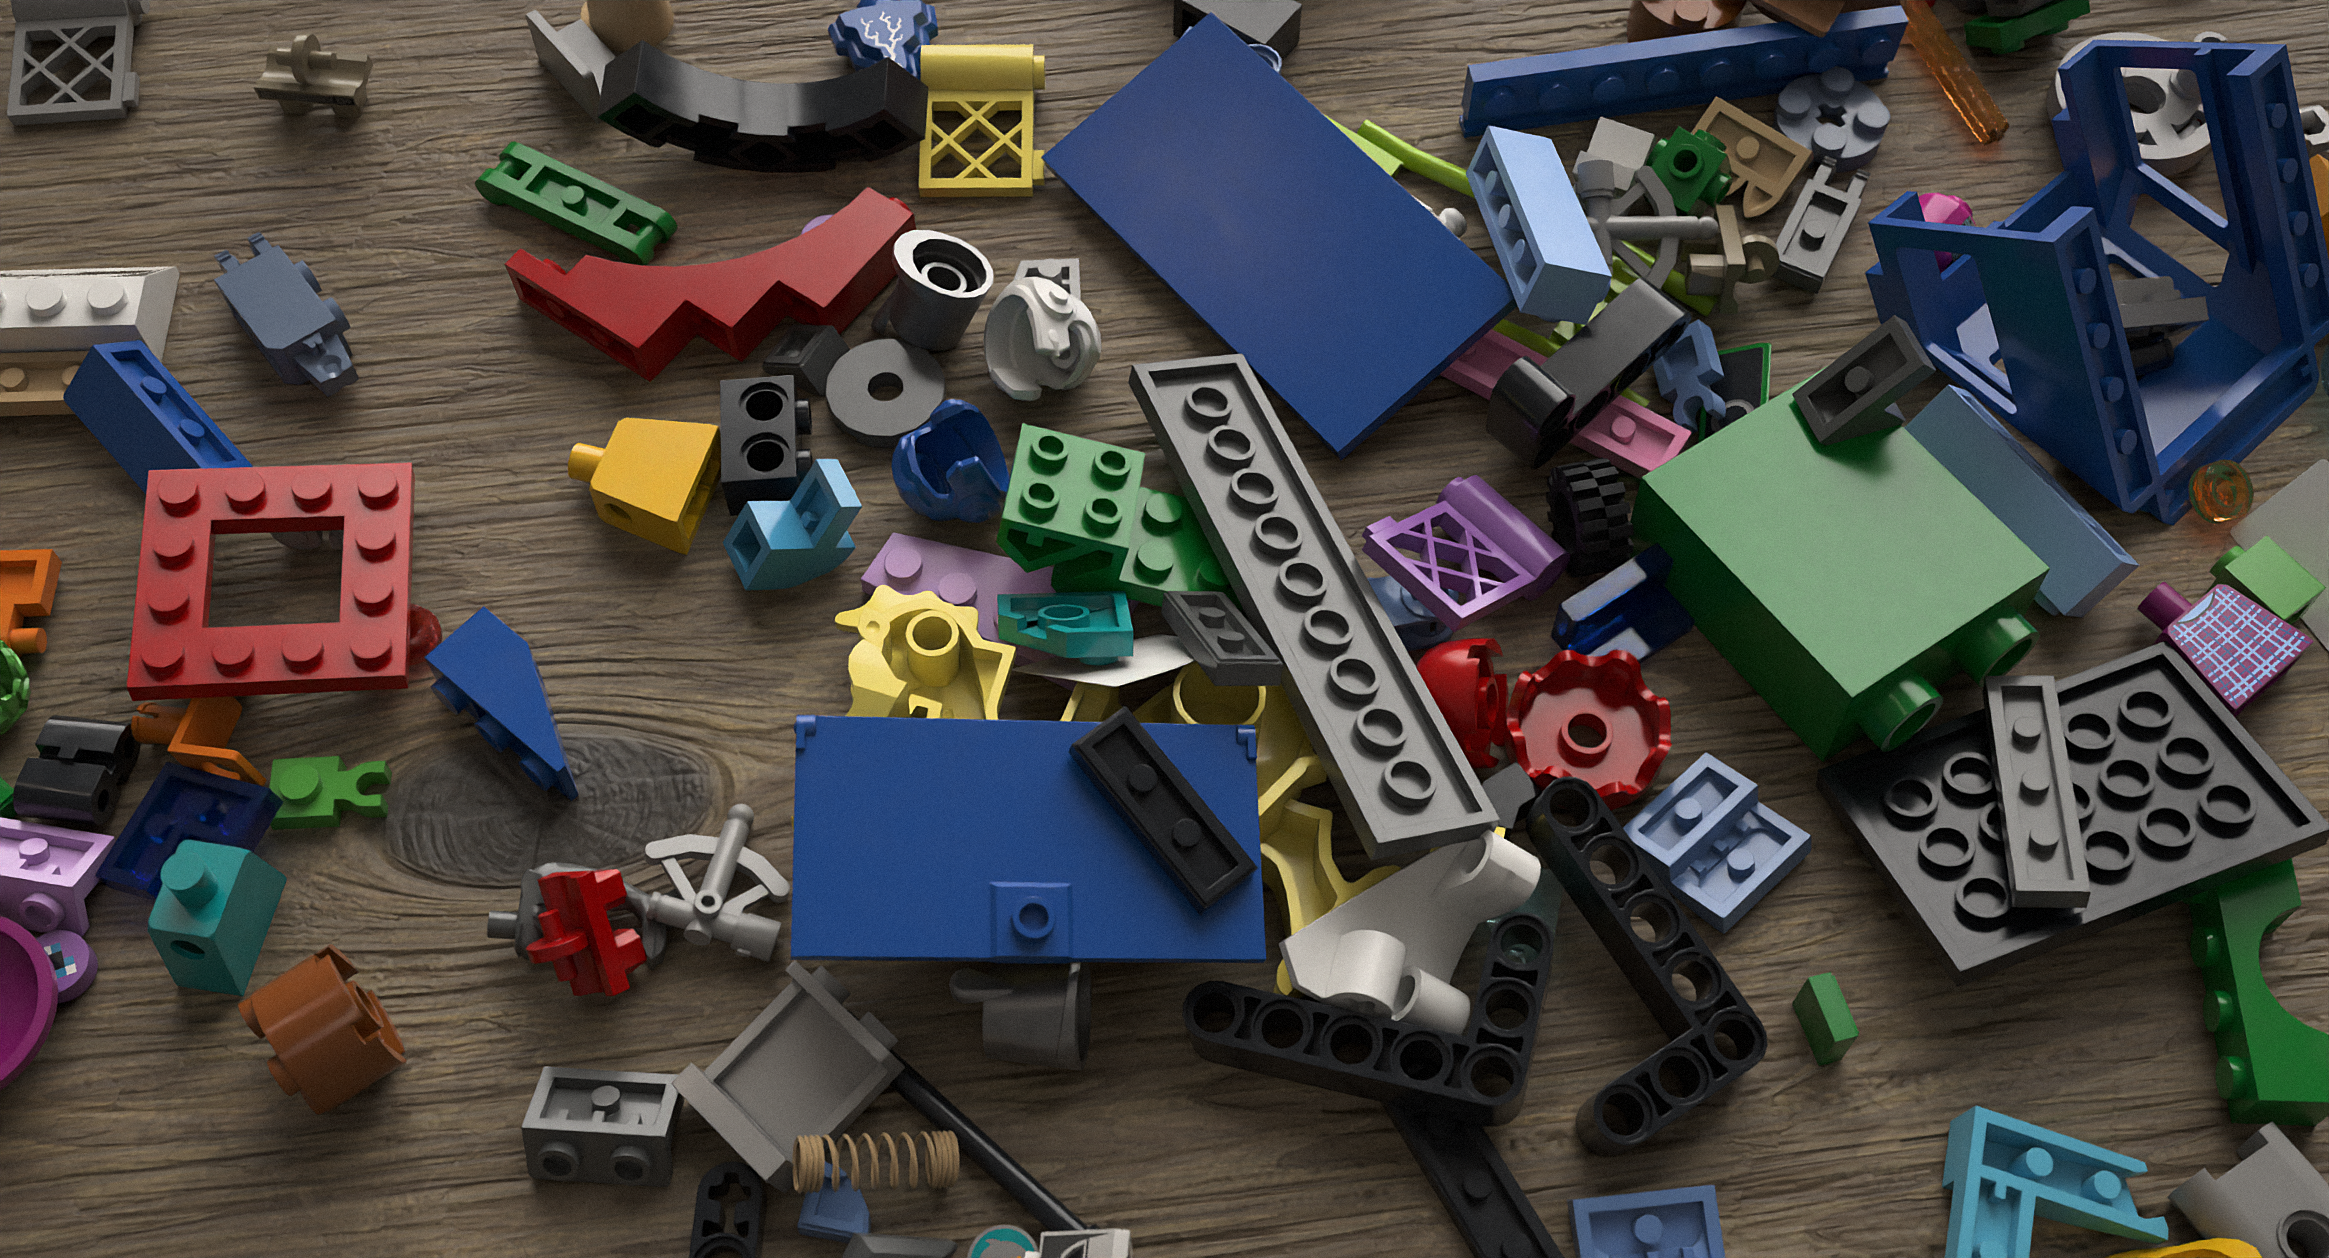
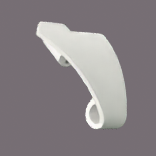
[1279,829,1541,1035]

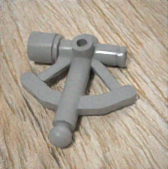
[1575,160,1718,289]
[644,804,790,962]

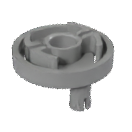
[2046,32,2227,177]

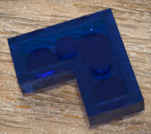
[94,762,283,901]

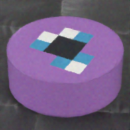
[36,930,98,1003]

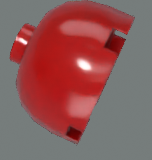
[1416,638,1509,768]

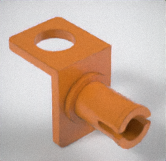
[131,697,267,790]

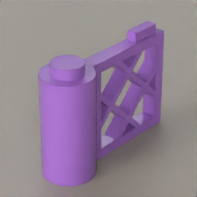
[1362,475,1571,632]

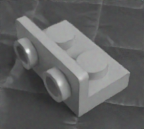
[2112,276,2209,340]

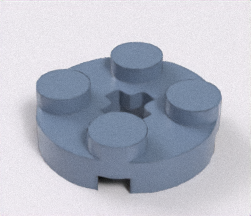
[1772,66,1890,172]

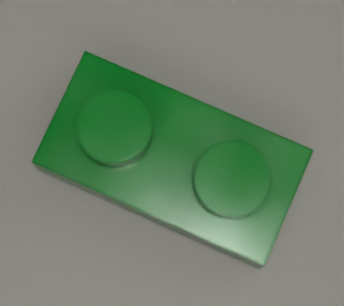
[1963,0,2091,54]

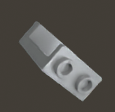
[670,960,905,1193]

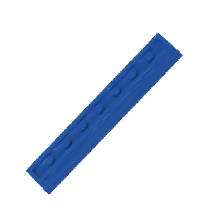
[1459,5,1909,138]

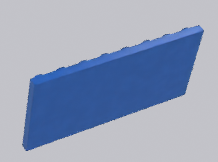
[1041,12,1518,460]

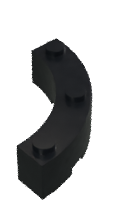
[597,40,929,173]

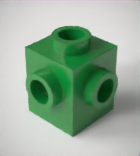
[1643,126,1733,219]

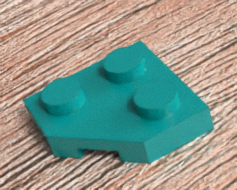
[997,591,1133,665]

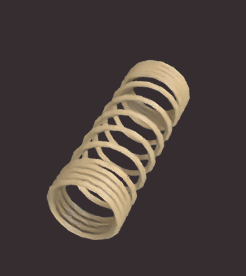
[792,1130,959,1194]

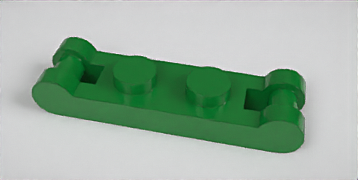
[475,141,678,266]

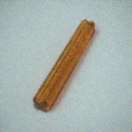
[1904,0,2009,146]

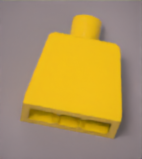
[568,417,721,555]

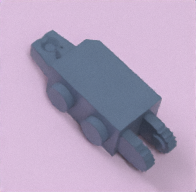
[214,232,359,397]

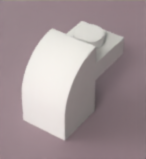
[1572,116,1656,216]

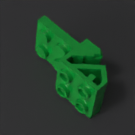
[996,423,1243,612]

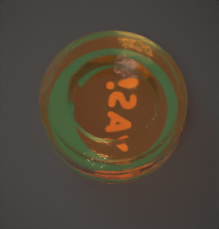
[2189,459,2254,524]

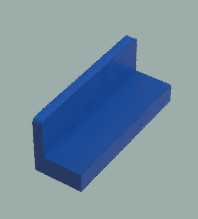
[63,340,253,494]

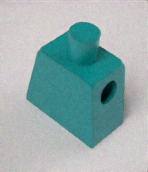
[147,840,287,997]

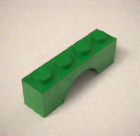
[2182,858,2329,1126]

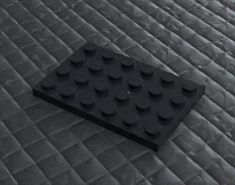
[1816,640,2329,987]

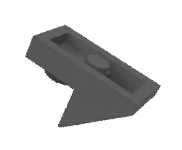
[1792,315,1936,446]

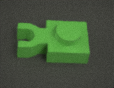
[265,756,392,830]

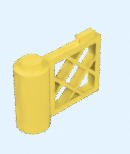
[919,45,1045,197]

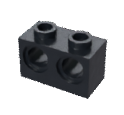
[720,375,813,516]

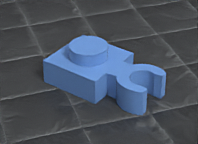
[1653,319,1726,434]

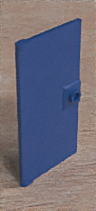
[791,715,1266,964]

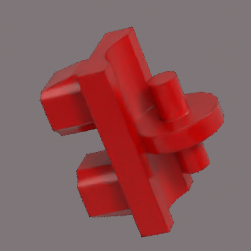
[526,869,647,996]

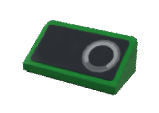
[1697,343,1772,444]

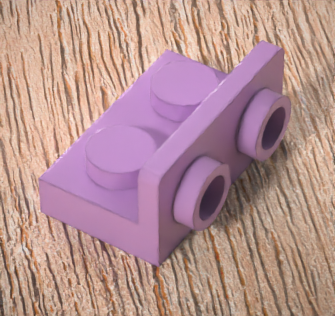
[0,817,118,937]

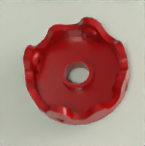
[1503,649,1672,811]

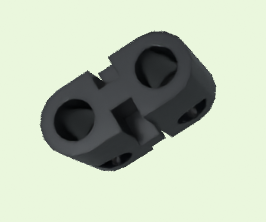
[13,715,141,825]

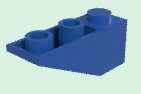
[424,606,579,801]

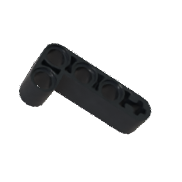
[1486,277,1692,470]

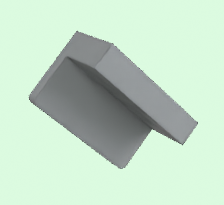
[525,9,617,124]

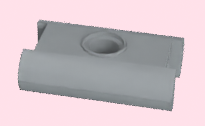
[2167,1121,2329,1258]

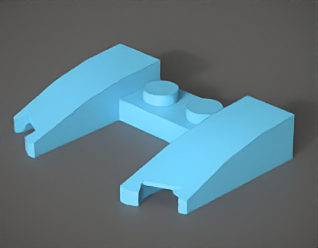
[1942,1106,2169,1258]

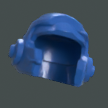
[891,399,1010,523]

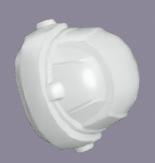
[983,277,1101,401]

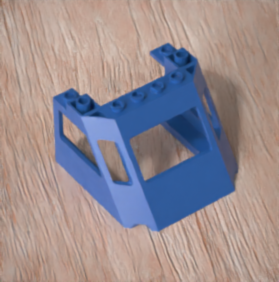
[1865,40,2329,526]

